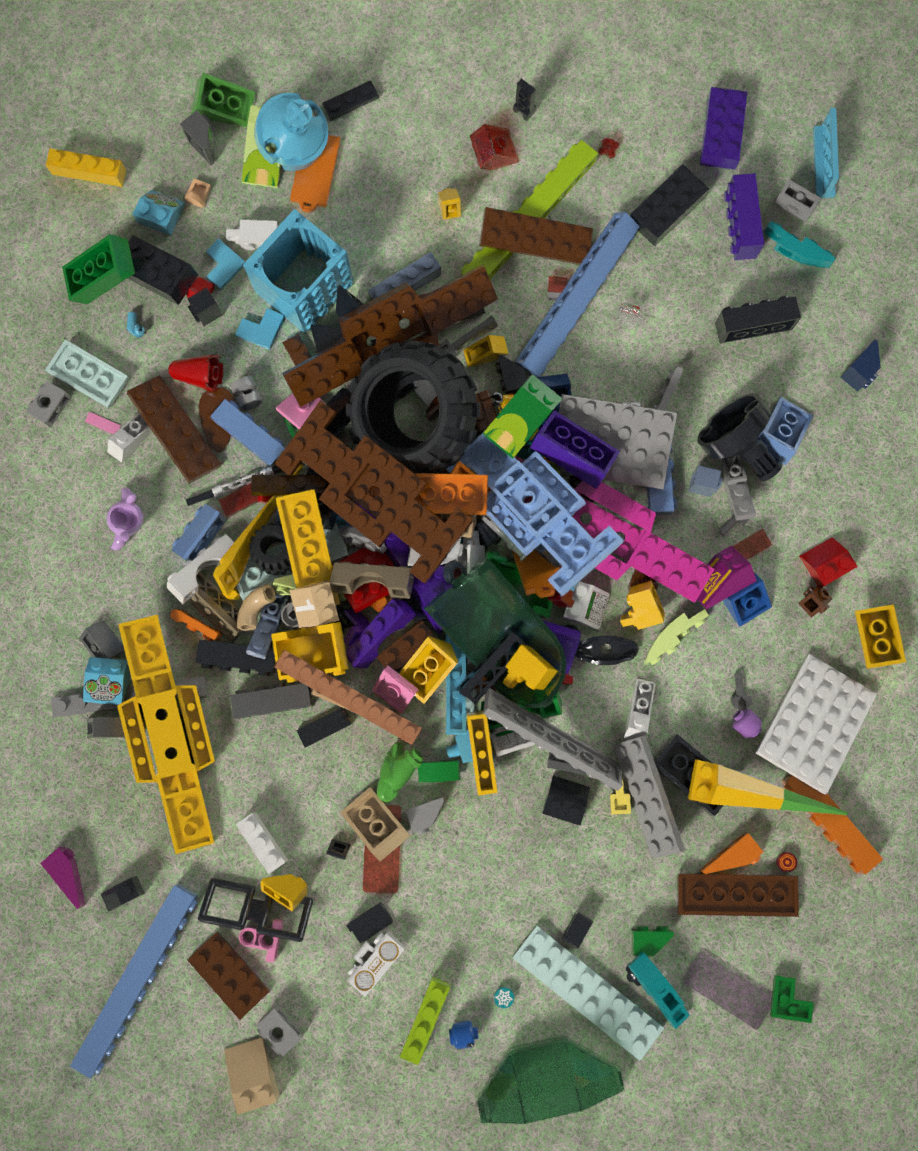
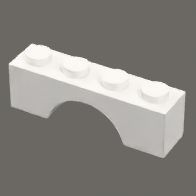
[167,534,234,604]

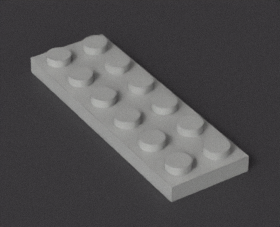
[613,735,685,858]

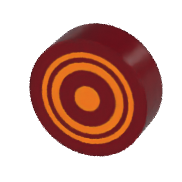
[776,852,797,872]

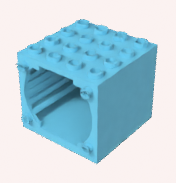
[243,209,354,333]

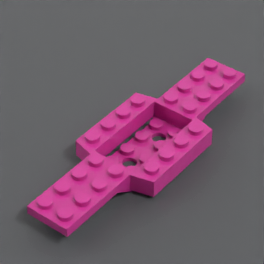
[515,456,715,603]

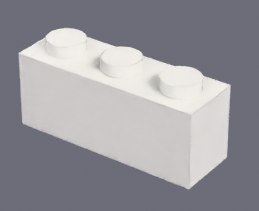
[236,812,288,874]

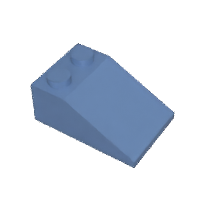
[761,397,813,465]

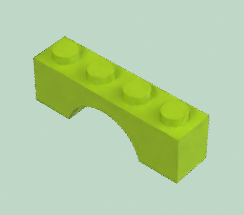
[400,976,451,1065]

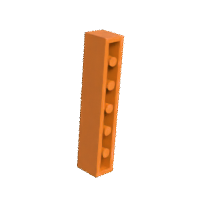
[782,774,883,875]

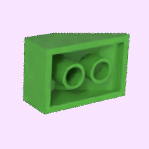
[190,73,255,127]

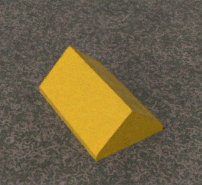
[399,636,458,704]

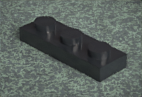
[322,80,379,121]

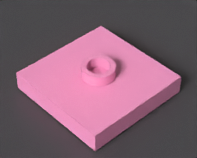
[276,393,326,429]
[372,666,418,714]

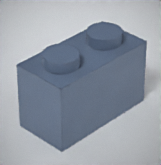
[688,465,723,497]

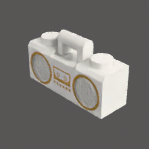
[347,931,405,997]

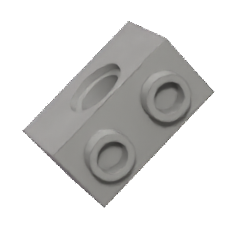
[775,179,821,222]
[27,381,71,428]
[256,1005,304,1056]

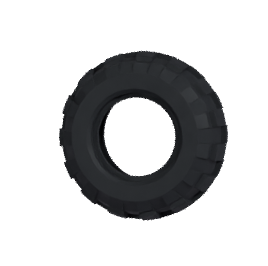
[346,341,480,474]

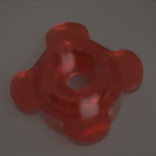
[598,138,619,158]

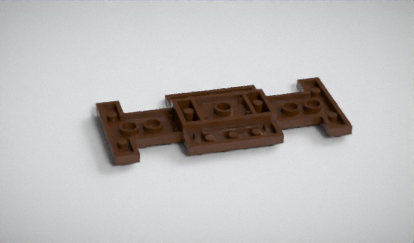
[275,401,474,584]

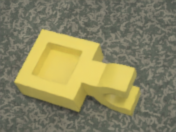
[610,780,631,815]

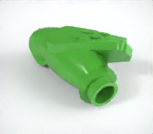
[377,742,424,803]

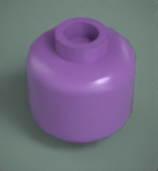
[732,709,762,738]

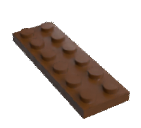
[479,207,593,265]
[127,375,222,484]
[677,873,799,917]

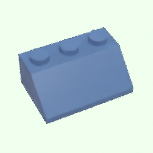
[172,504,227,561]

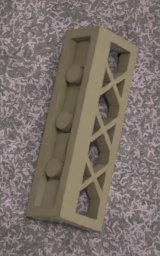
[187,571,243,643]

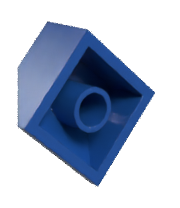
[723,573,772,627]

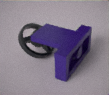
[336,601,370,646]

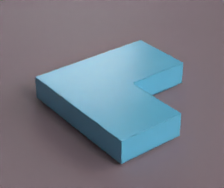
[206,238,245,290]
[235,308,285,350]

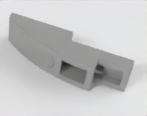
[719,455,756,521]

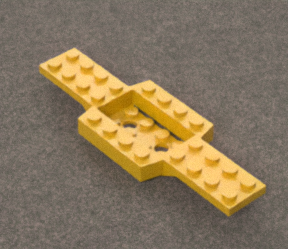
[117,615,215,854]

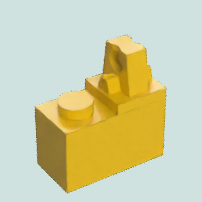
[620,581,665,630]
[503,645,557,690]

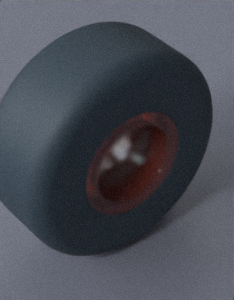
[443,561,465,585]

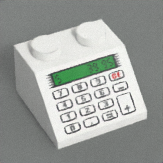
[562,581,610,630]
[490,727,535,757]

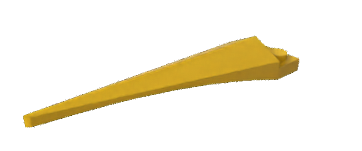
[213,464,304,596]

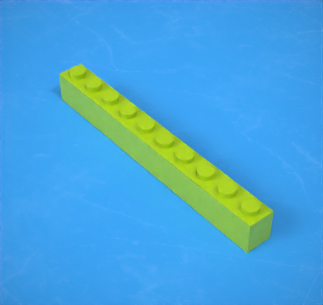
[461,140,598,279]

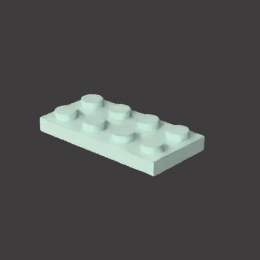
[45,339,129,409]

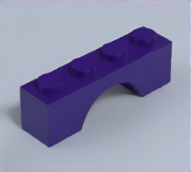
[346,599,416,668]

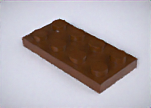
[187,931,270,1020]

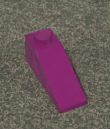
[40,846,86,909]

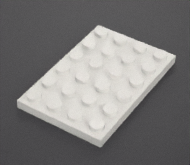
[755,654,877,795]

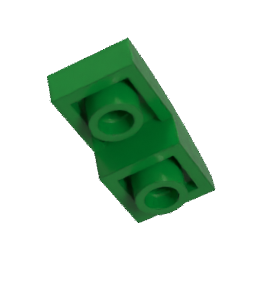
[418,760,461,782]

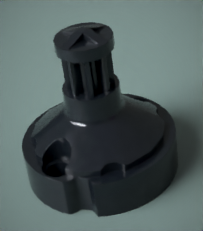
[697,393,782,481]

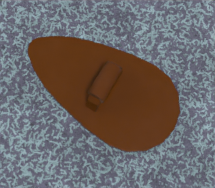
[198,387,235,453]

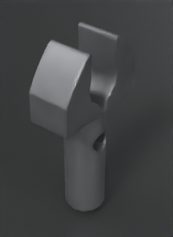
[719,510,749,536]
[731,673,752,710]

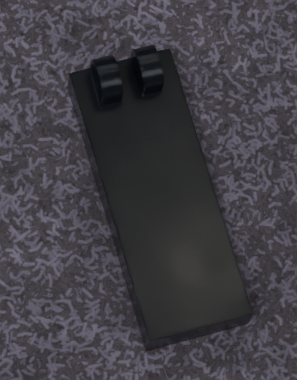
[296,708,352,748]

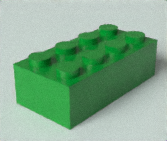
[62,234,135,305]

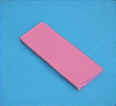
[85,412,121,434]

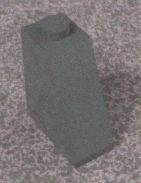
[87,717,144,739]

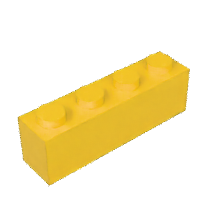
[46,148,126,187]
[466,711,498,796]

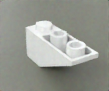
[107,413,151,463]
[624,678,655,740]

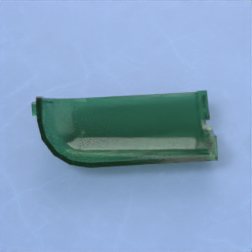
[424,558,567,708]

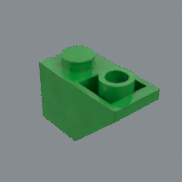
[631,926,674,956]

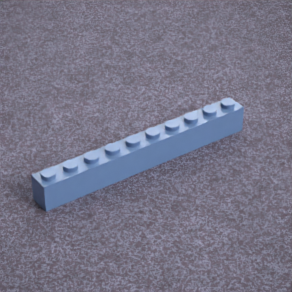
[515,212,640,377]
[70,884,198,1079]

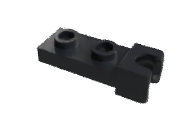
[513,78,536,121]

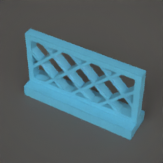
[813,108,839,198]

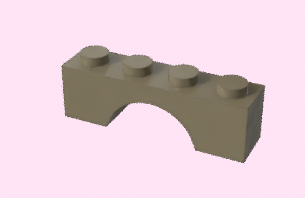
[329,562,414,599]

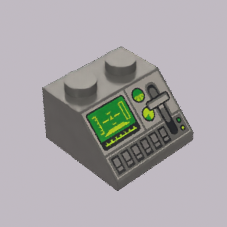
[180,110,216,166]

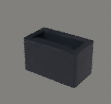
[562,911,593,949]

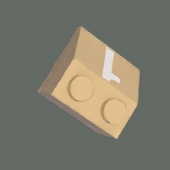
[289,580,339,628]

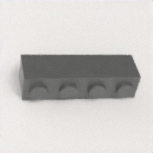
[230,681,313,719]

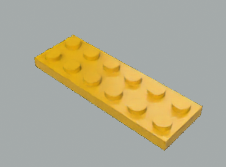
[275,489,340,605]

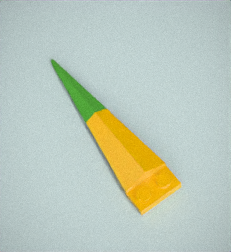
[688,760,849,815]

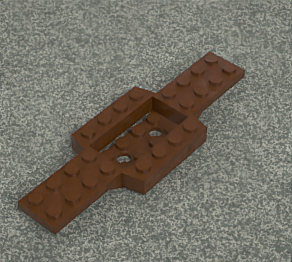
[282,265,498,407]

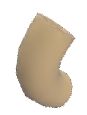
[237,584,276,631]

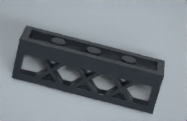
[457,629,528,704]

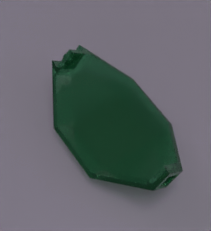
[477,1035,625,1124]

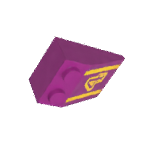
[697,546,757,610]

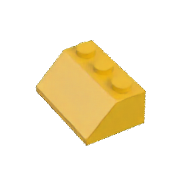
[854,604,906,669]

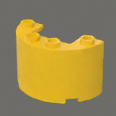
[271,622,349,683]

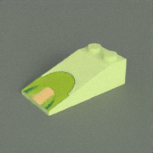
[242,105,282,188]

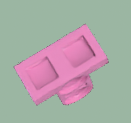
[239,919,284,963]

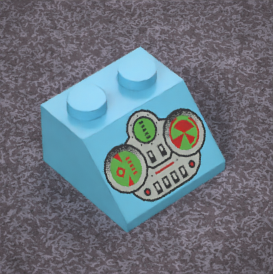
[132,190,186,236]
[83,657,131,705]

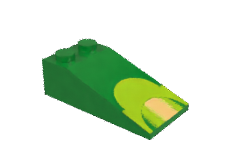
[483,374,562,459]

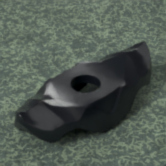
[575,636,639,665]

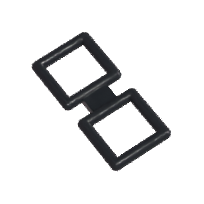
[198,878,313,942]

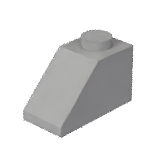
[405,797,444,835]

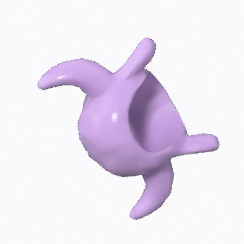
[106,488,143,551]

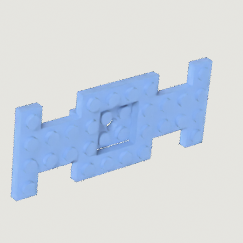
[446,432,624,596]

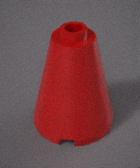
[168,354,224,392]

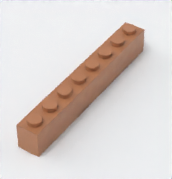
[274,650,422,745]

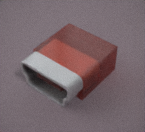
[547,276,567,301]

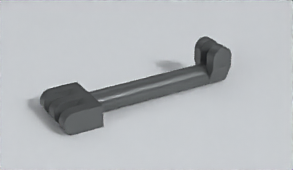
[439,315,498,357]

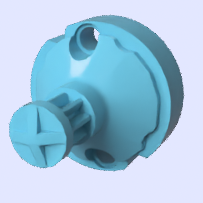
[254,93,328,171]

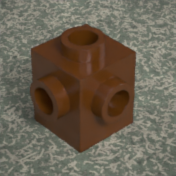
[798,584,833,618]

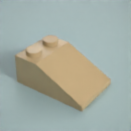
[340,787,410,862]
[224,1037,280,1115]

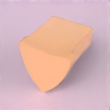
[184,178,212,207]

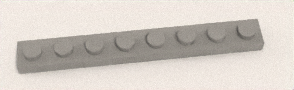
[51,676,208,718]

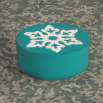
[494,987,514,1009]

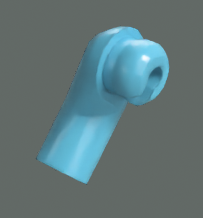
[127,312,145,337]

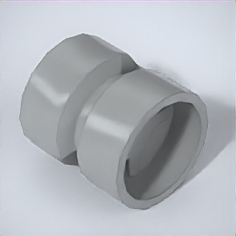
[230,376,263,411]
[281,603,303,630]

